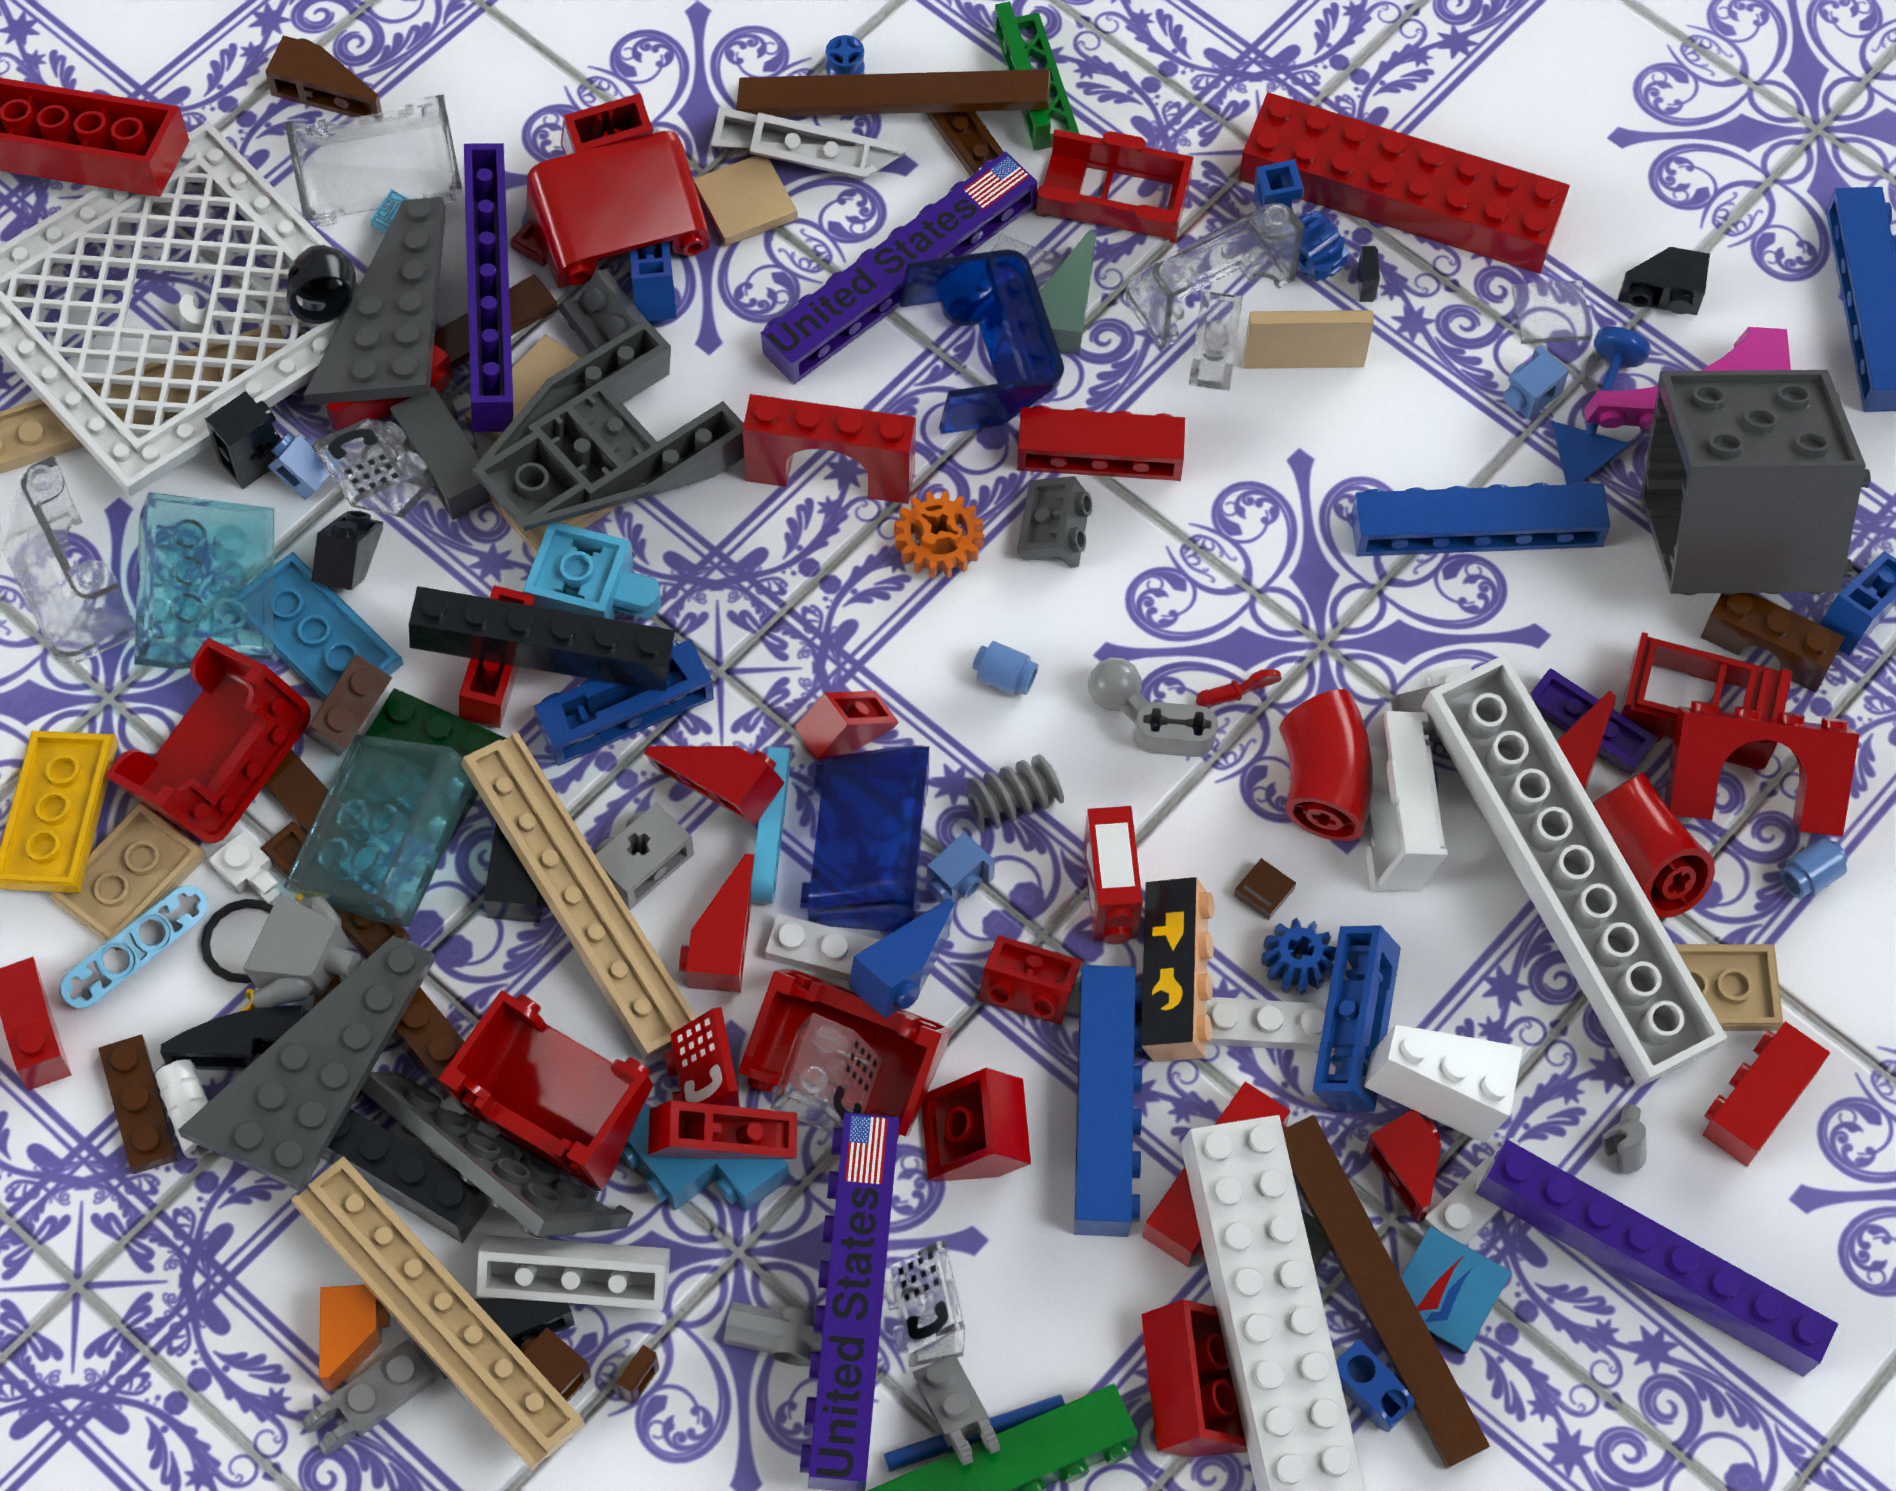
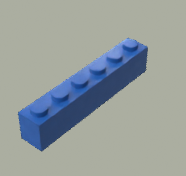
[1826,187,1896,412]
[1351,481,1610,557]
[1074,965,1143,1237]

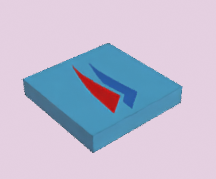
[1401,1226,1512,1354]

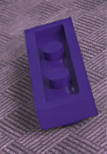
[1531,668,1658,776]

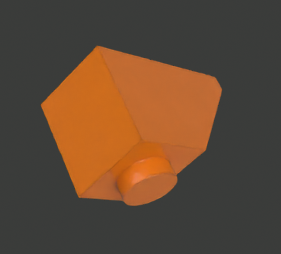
[319,1285,390,1391]

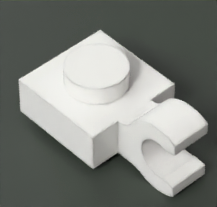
[209,831,283,904]

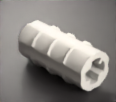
[155,1060,213,1158]

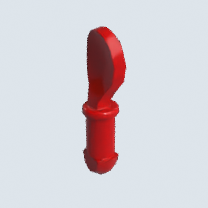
[1195,669,1282,709]

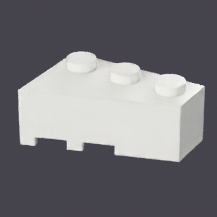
[1364,1024,1523,1143]

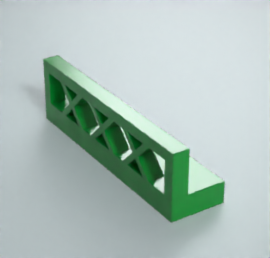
[994,1,1080,151]

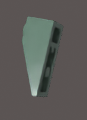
[1025,231,1096,355]

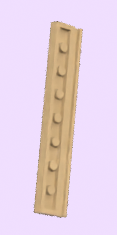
[0,324,284,474]
[460,731,696,1059]
[291,1156,585,1471]

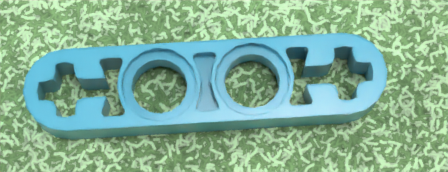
[751,746,791,905]
[58,885,208,1008]

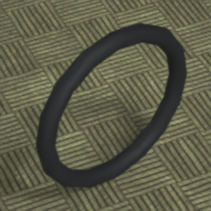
[200,899,273,984]

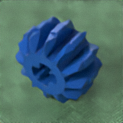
[1283,210,1349,282]
[1261,917,1336,996]

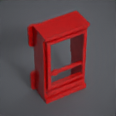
[1036,129,1194,243]
[1620,632,1793,770]

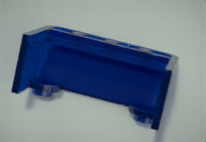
[899,249,1064,434]

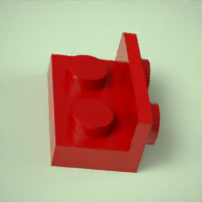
[978,935,1082,1025]

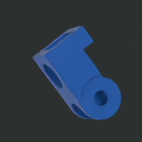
[1254,159,1304,234]
[1336,1338,1415,1432]

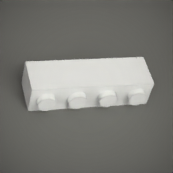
[476,1235,670,1310]

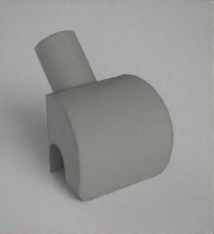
[1602,1104,1646,1174]

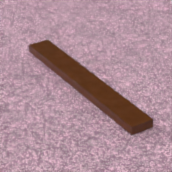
[736,69,1051,117]
[1283,1115,1490,1469]

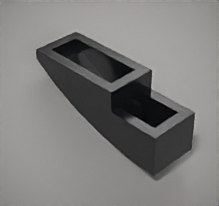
[160,1005,305,1071]

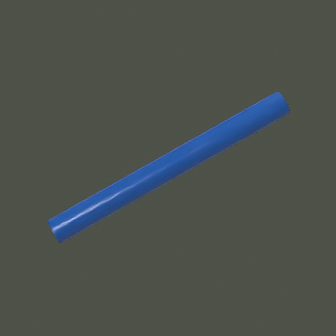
[883,1394,1065,1472]

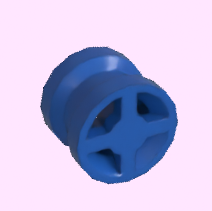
[825,35,865,75]

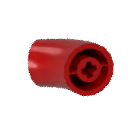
[1279,689,1373,842]
[1592,772,1715,918]

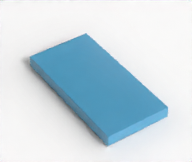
[228,552,404,702]

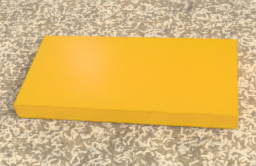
[0,731,119,893]

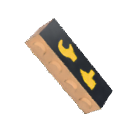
[1141,877,1214,1062]

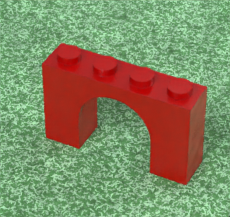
[742,394,916,504]
[1664,701,1860,837]

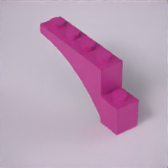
[1584,327,1791,431]

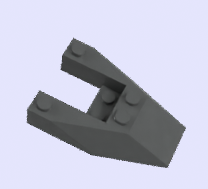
[472,319,744,531]

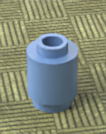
[972,641,1039,695]
[1780,838,1848,899]

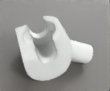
[178,293,218,334]

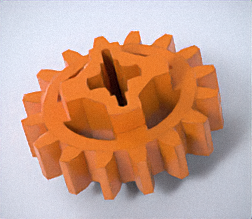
[894,491,984,578]

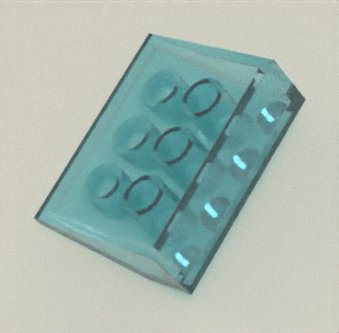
[134,492,274,669]
[283,734,474,927]

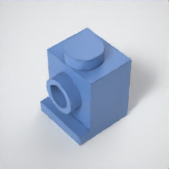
[1503,345,1569,420]
[267,432,342,500]
[927,832,995,903]

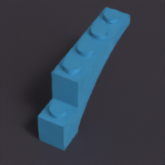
[621,1106,789,1212]

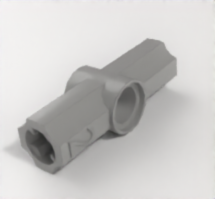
[724,1302,823,1366]

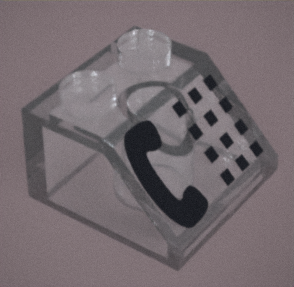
[311,418,435,518]
[770,1013,883,1134]
[884,1240,965,1368]

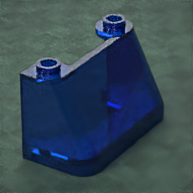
[800,745,930,932]

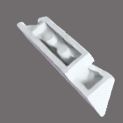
[711,106,907,179]

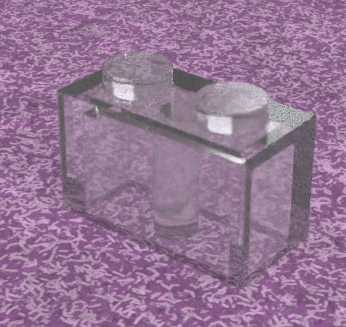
[1189,291,1243,391]

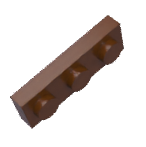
[98,1034,178,1174]

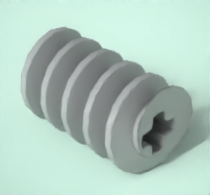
[967,754,1064,832]

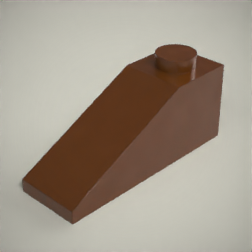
[265,35,383,125]

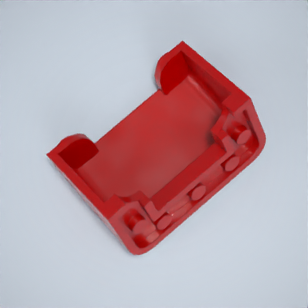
[526,130,710,289]
[104,638,311,843]
[738,968,952,1138]
[438,990,653,1191]

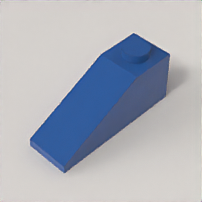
[629,241,677,324]
[1819,551,1896,656]
[849,898,955,1019]

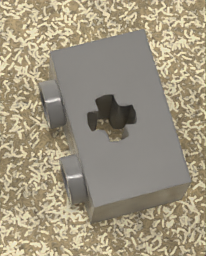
[594,803,694,910]

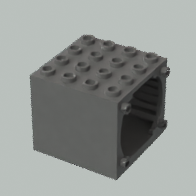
[1641,370,1871,595]

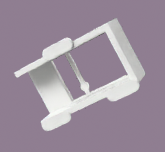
[1366,711,1448,891]

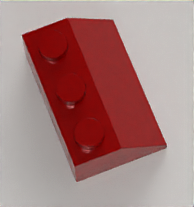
[1141,1299,1248,1457]

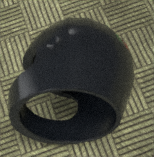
[286,245,356,324]

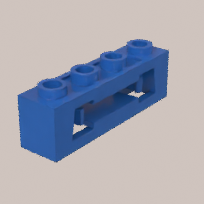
[534,639,714,766]
[1312,925,1401,1112]

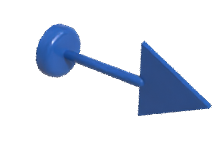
[1551,327,1651,485]

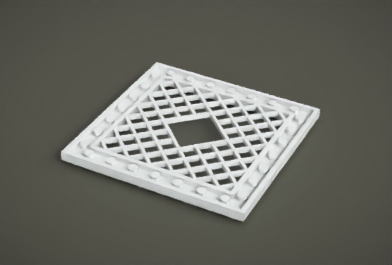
[0,121,363,497]

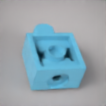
[523,522,661,620]

